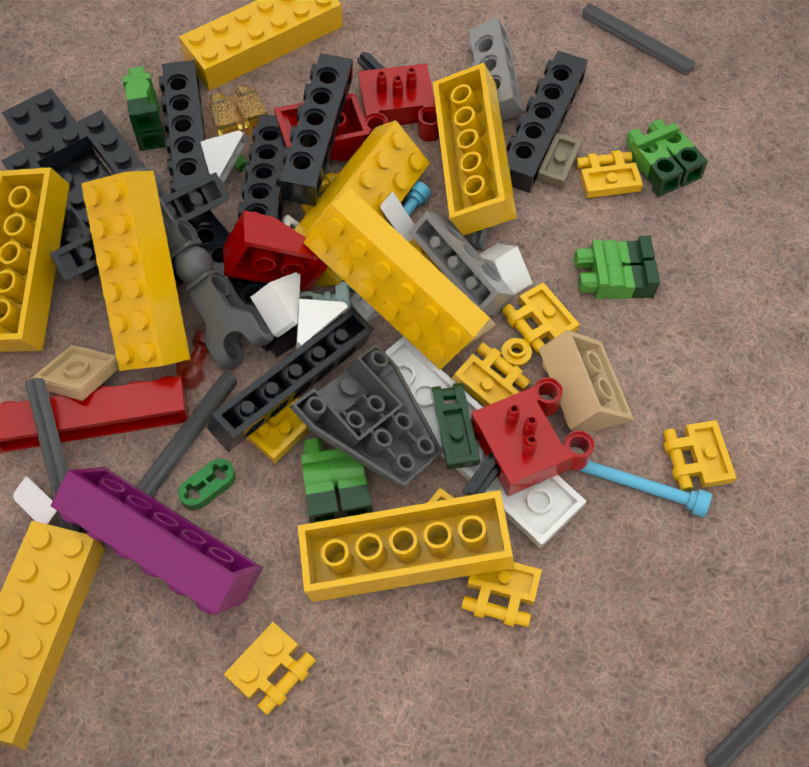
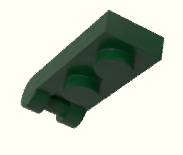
[430,382,480,470]

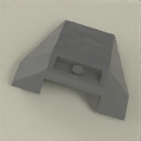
[290,343,443,489]

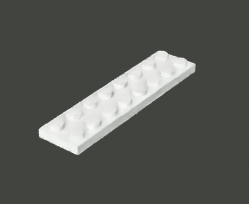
[385,336,587,549]

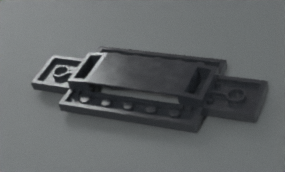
[1,88,185,287]

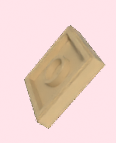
[31,345,119,401]

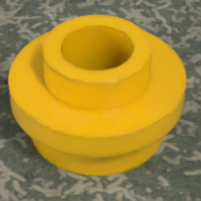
[501,338,532,367]

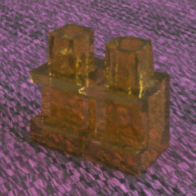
[209,84,268,136]

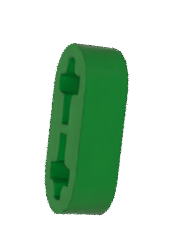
[178,459,236,510]

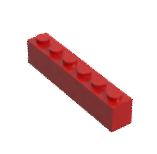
[0,376,189,453]

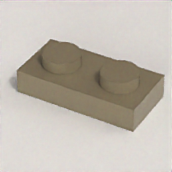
[537,132,582,188]

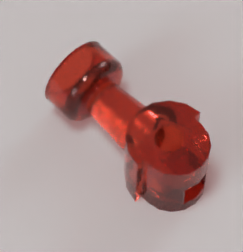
[176,331,210,390]

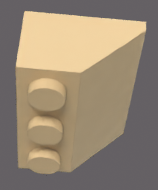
[539,330,634,433]

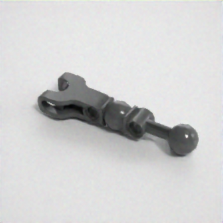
[131,167,275,370]

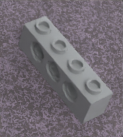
[468,17,524,122]
[409,211,516,316]

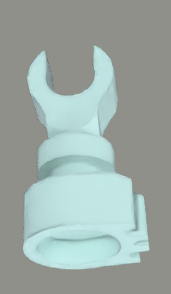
[299,282,351,309]

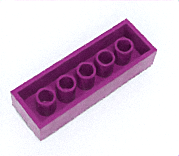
[50,467,263,615]

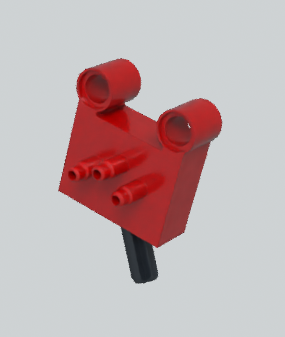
[357,52,439,142]
[462,377,595,497]

